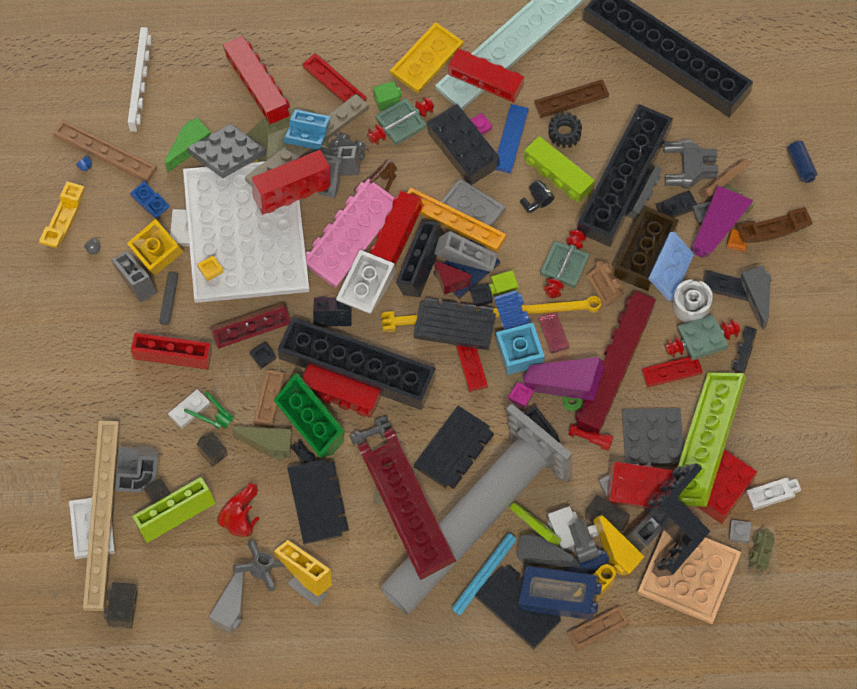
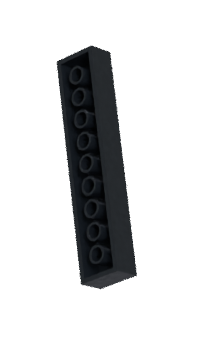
[583,0,753,118]

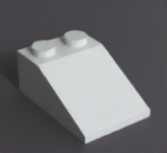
[336,250,396,314]

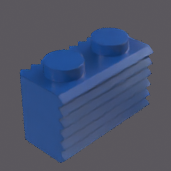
[494,290,530,330]

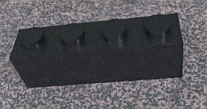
[396,220,445,298]

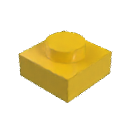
[197,255,224,282]

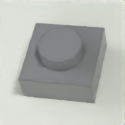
[729,520,751,544]

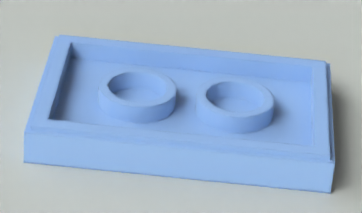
[649,232,694,301]

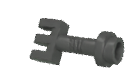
[350,416,392,445]

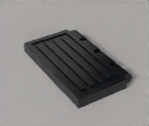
[413,297,496,350]
[414,406,494,489]
[287,459,349,545]
[475,565,561,650]

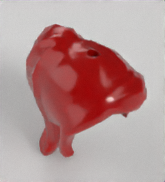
[217,483,260,537]

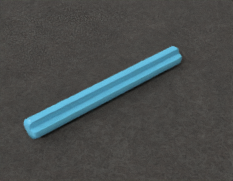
[452,533,516,615]

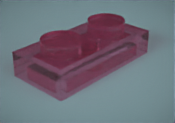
[539,313,569,354]

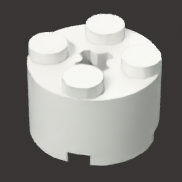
[672,280,712,323]

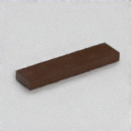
[534,79,609,118]

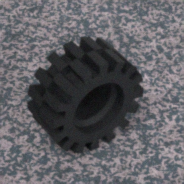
[548,112,582,148]

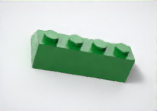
[273,373,345,457]

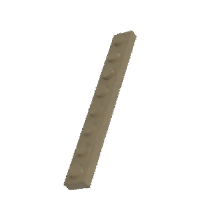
[245,94,369,187]

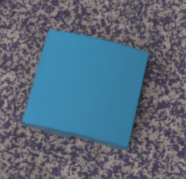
[284,109,331,150]

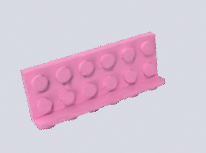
[305,178,395,288]

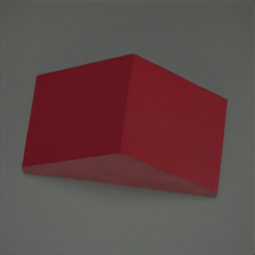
[435,261,471,295]

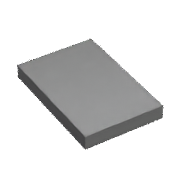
[441,178,506,227]

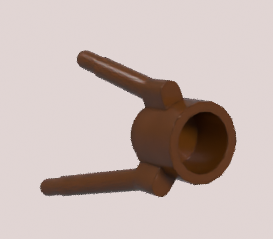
[354,160,397,192]

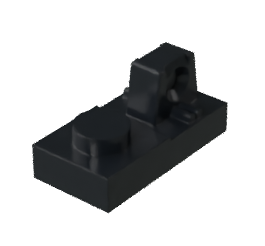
[656,191,697,218]

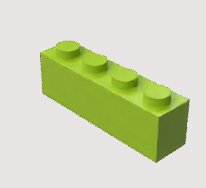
[524,136,595,203]
[132,477,216,543]

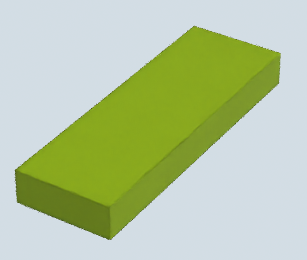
[510,503,562,546]

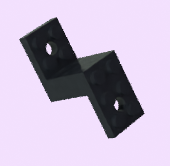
[644,463,710,577]

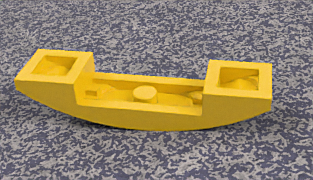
[39,181,85,248]

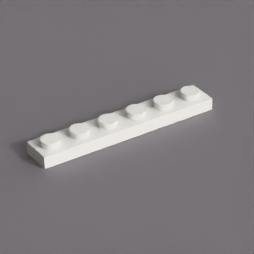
[128,27,152,132]

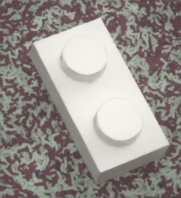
[168,389,211,429]

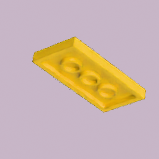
[390,22,464,94]

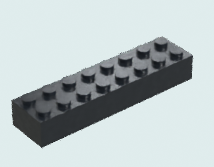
[577,104,673,247]
[278,317,436,410]

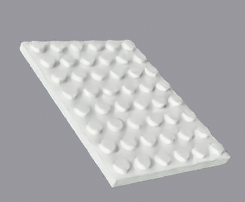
[183,161,309,303]

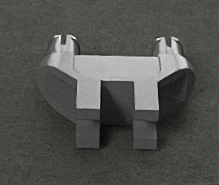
[664,139,718,189]

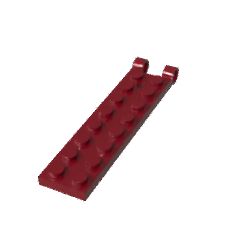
[358,428,456,580]

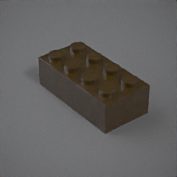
[614,206,679,291]

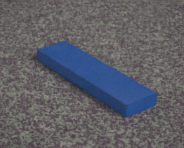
[496,104,529,174]

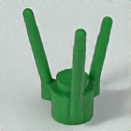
[184,391,234,429]

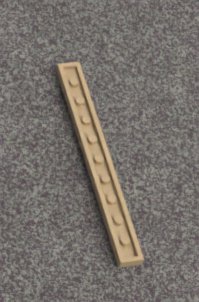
[83,421,119,611]

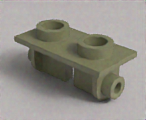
[748,528,775,571]

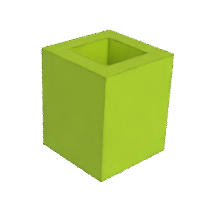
[488,270,519,296]

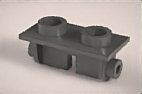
[330,132,370,161]

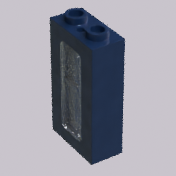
[518,566,602,620]

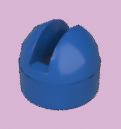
[76,155,92,171]

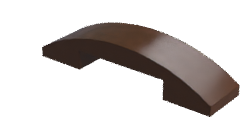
[736,207,813,243]

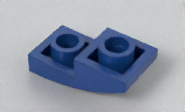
[130,181,170,219]

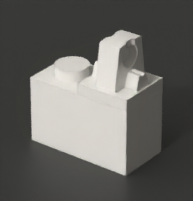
[547,506,599,553]

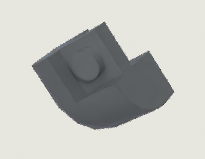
[115,445,158,493]

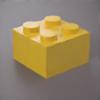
[127,219,184,276]

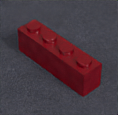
[209,303,290,349]

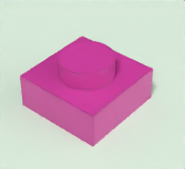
[470,113,492,135]
[508,382,534,409]

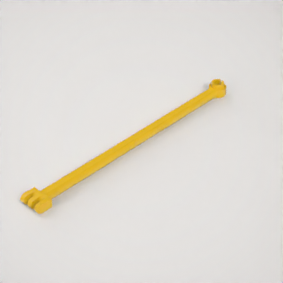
[381,296,602,332]

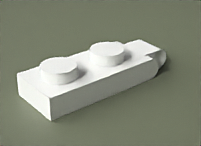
[746,478,801,511]

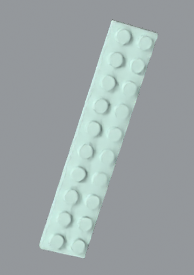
[435,0,586,110]

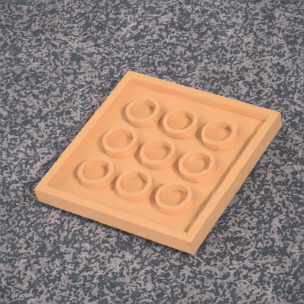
[637,530,741,624]

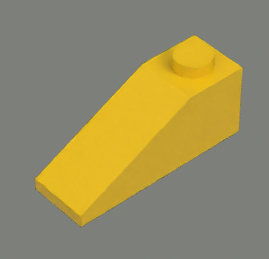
[593,515,645,576]
[274,540,332,597]

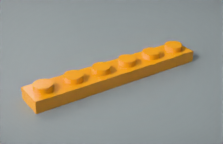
[407,187,507,252]

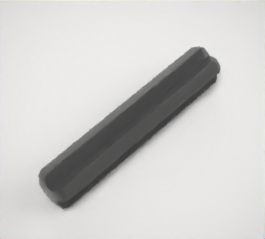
[159,272,178,325]

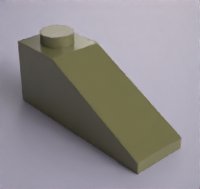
[233,427,292,460]

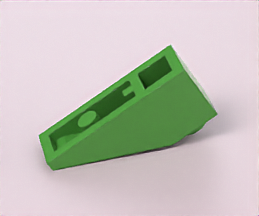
[164,117,211,172]

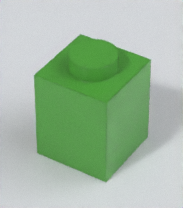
[373,81,402,112]

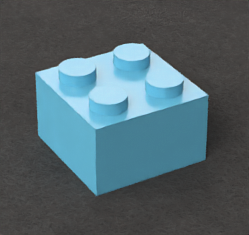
[496,323,545,375]

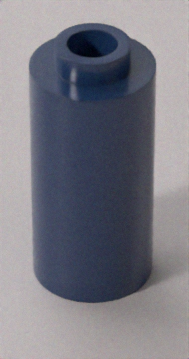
[787,141,818,183]
[563,548,609,584]

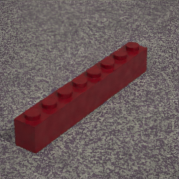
[575,291,656,434]

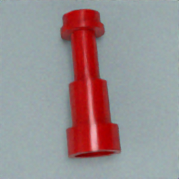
[569,424,614,451]

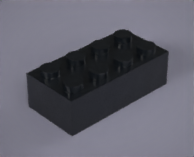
[427,104,500,185]

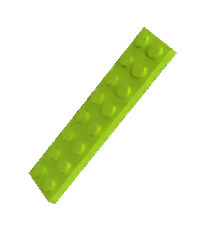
[677,372,746,507]

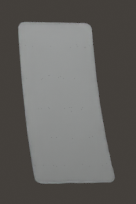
[288,576,327,606]

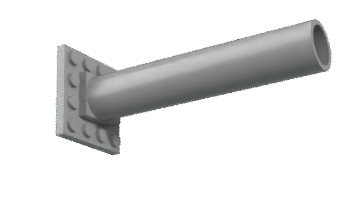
[379,403,573,615]

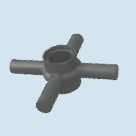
[233,540,286,591]

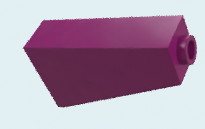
[691,185,753,258]
[523,357,604,401]

